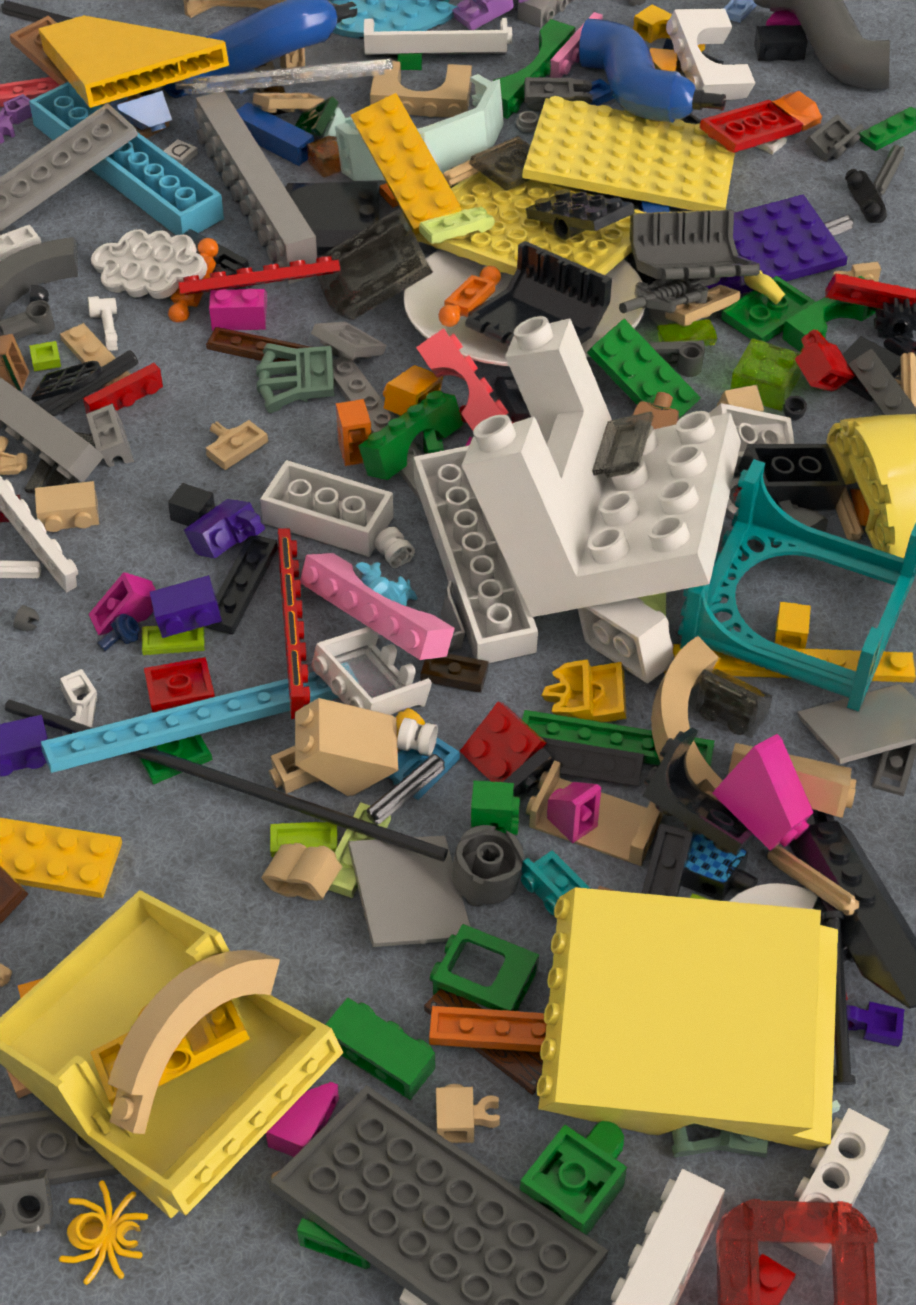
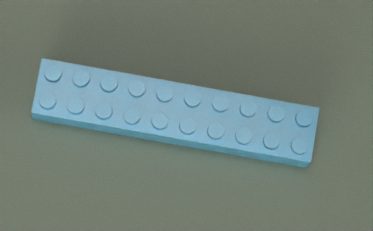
[29,82,224,235]

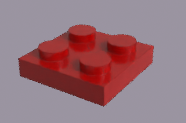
[144,657,215,713]
[459,701,546,782]

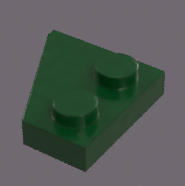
[295,96,339,136]

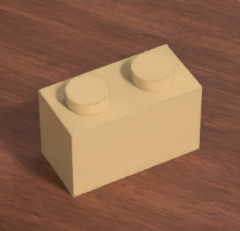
[35,481,99,532]

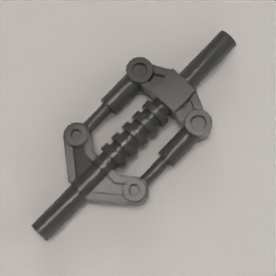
[619,277,720,314]

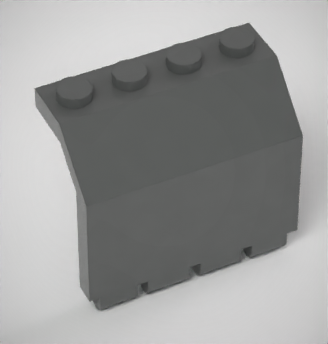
[630,209,760,280]

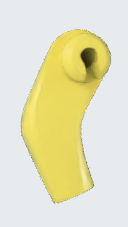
[744,270,785,305]

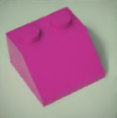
[209,289,267,331]

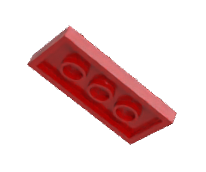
[699,100,803,153]

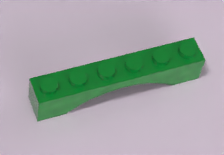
[493,19,575,119]

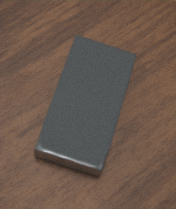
[872,743,916,796]

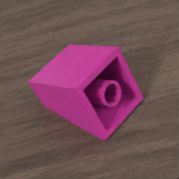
[712,734,814,851]

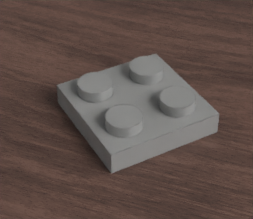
[311,322,387,360]

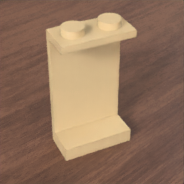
[526,760,664,866]

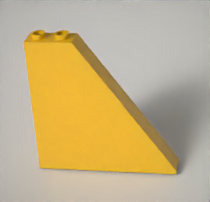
[39,15,229,108]

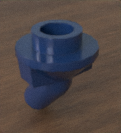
[97,614,140,651]

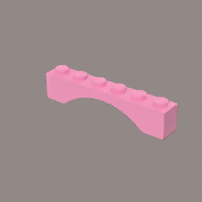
[300,553,455,660]

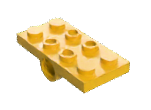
[90,1000,250,1107]

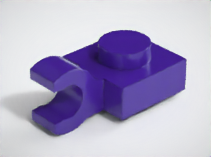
[847,1001,905,1047]

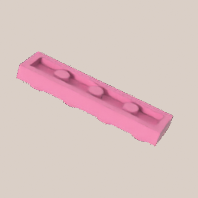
[550,12,602,78]

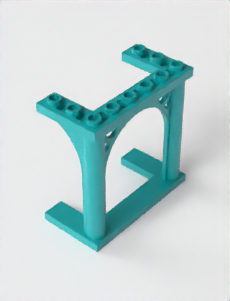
[678,459,916,712]

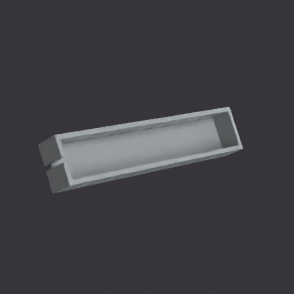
[194,91,317,284]

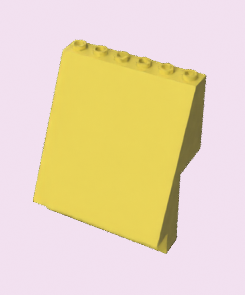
[537,887,838,1150]
[0,890,343,1219]

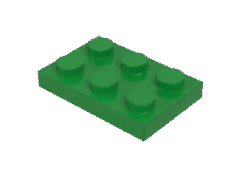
[721,276,816,346]

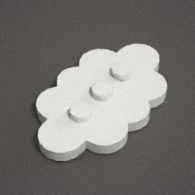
[91,229,208,299]

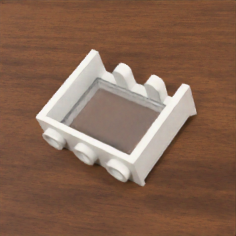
[311,627,432,715]

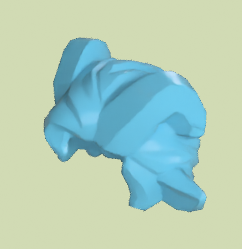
[356,562,417,606]

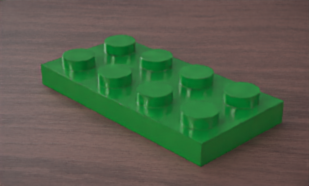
[587,318,701,419]

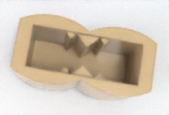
[261,843,342,900]

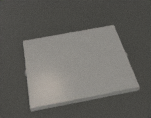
[797,684,916,764]
[348,836,470,947]

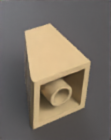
[295,698,398,796]

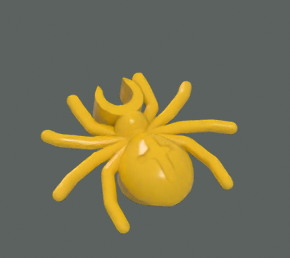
[59,1180,148,1285]

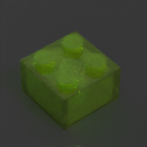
[730,338,801,411]

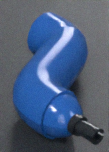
[163,0,357,98]
[579,18,726,123]

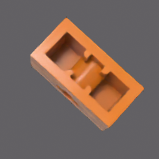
[336,399,371,466]

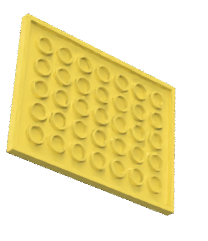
[522,96,735,211]
[401,163,646,275]

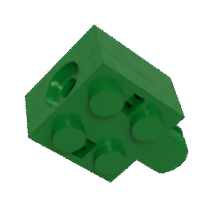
[520,1121,627,1235]

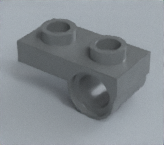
[649,340,705,377]

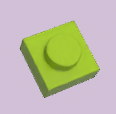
[29,341,61,372]

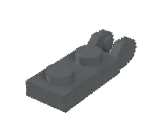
[524,77,593,104]

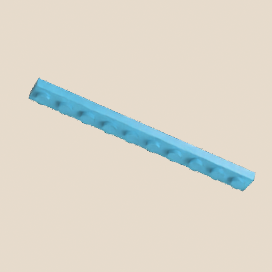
[41,663,359,773]

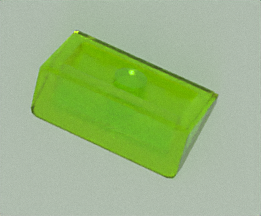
[657,319,718,346]

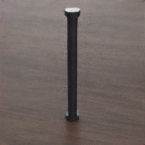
[822,911,856,1085]

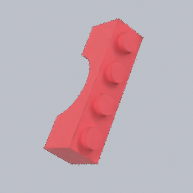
[416,328,509,431]

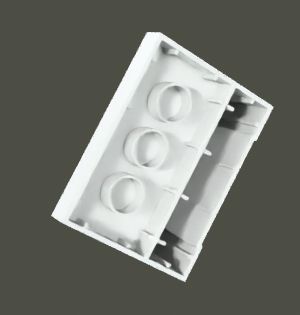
[461,316,741,617]

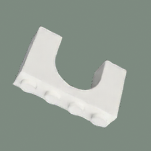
[666,9,755,100]

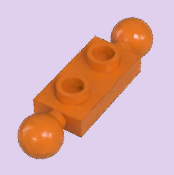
[168,238,219,322]
[438,266,501,327]

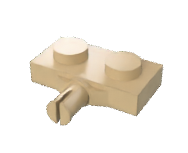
[206,420,268,470]

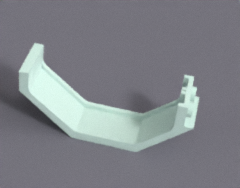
[335,74,504,181]

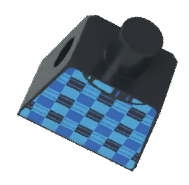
[681,834,758,901]

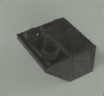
[695,668,773,738]

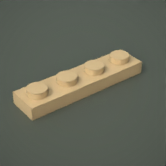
[60,323,130,388]

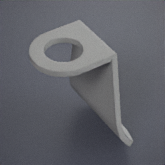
[441,580,465,652]

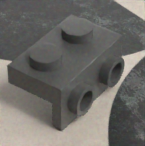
[805,114,864,162]

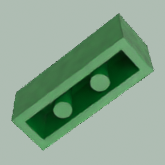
[325,998,436,1100]

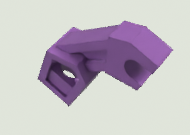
[0,94,32,144]

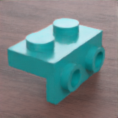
[521,850,591,916]

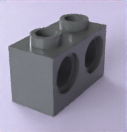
[0,1169,53,1237]

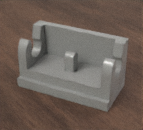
[86,404,134,467]

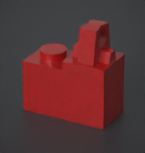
[794,329,855,392]

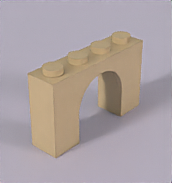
[370,60,472,117]

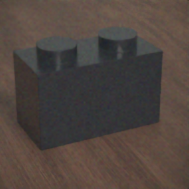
[754,25,808,61]

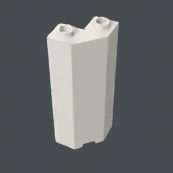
[364,18,512,55]

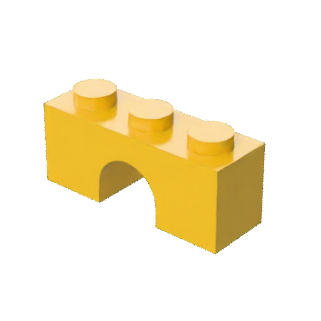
[633,4,705,52]

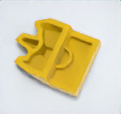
[541,659,627,722]

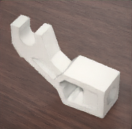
[60,669,97,736]

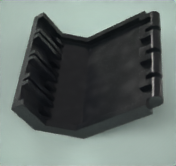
[465,241,612,346]

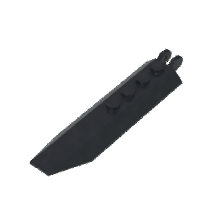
[789,811,916,1009]

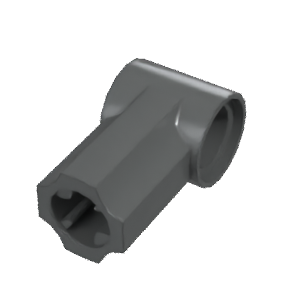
[0,300,55,340]

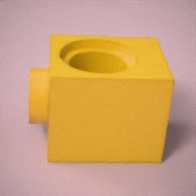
[774,602,811,649]

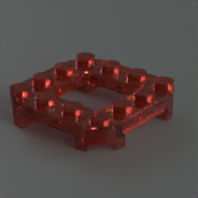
[716,1199,878,1305]

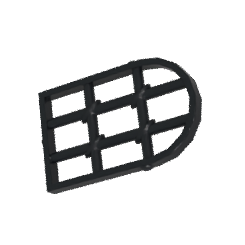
[31,361,102,402]

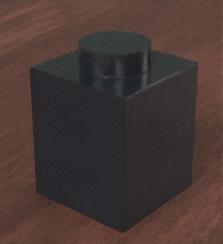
[168,483,216,526]

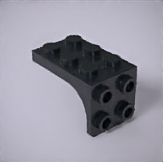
[643,727,755,855]

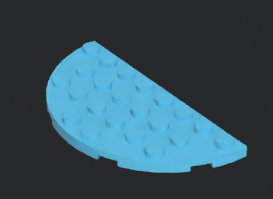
[328,0,457,39]

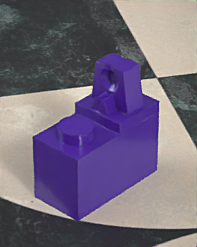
[184,499,265,559]

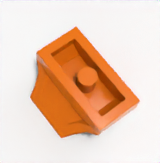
[772,91,822,132]

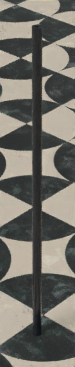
[5,699,448,862]

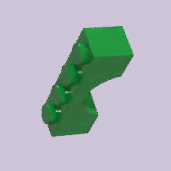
[782,276,879,353]
[358,391,463,480]

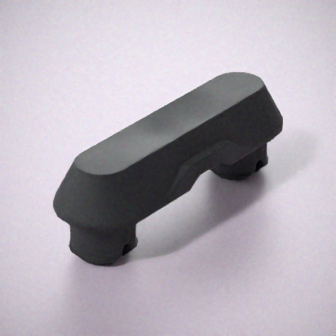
[845,169,887,223]

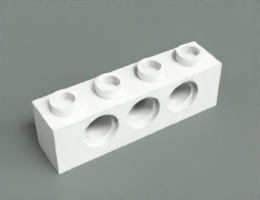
[778,1108,890,1266]

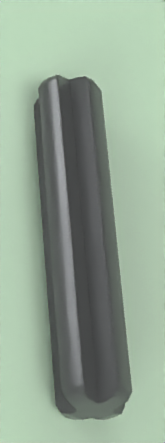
[873,145,905,196]

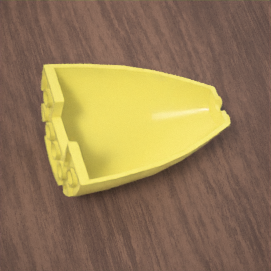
[826,414,916,558]

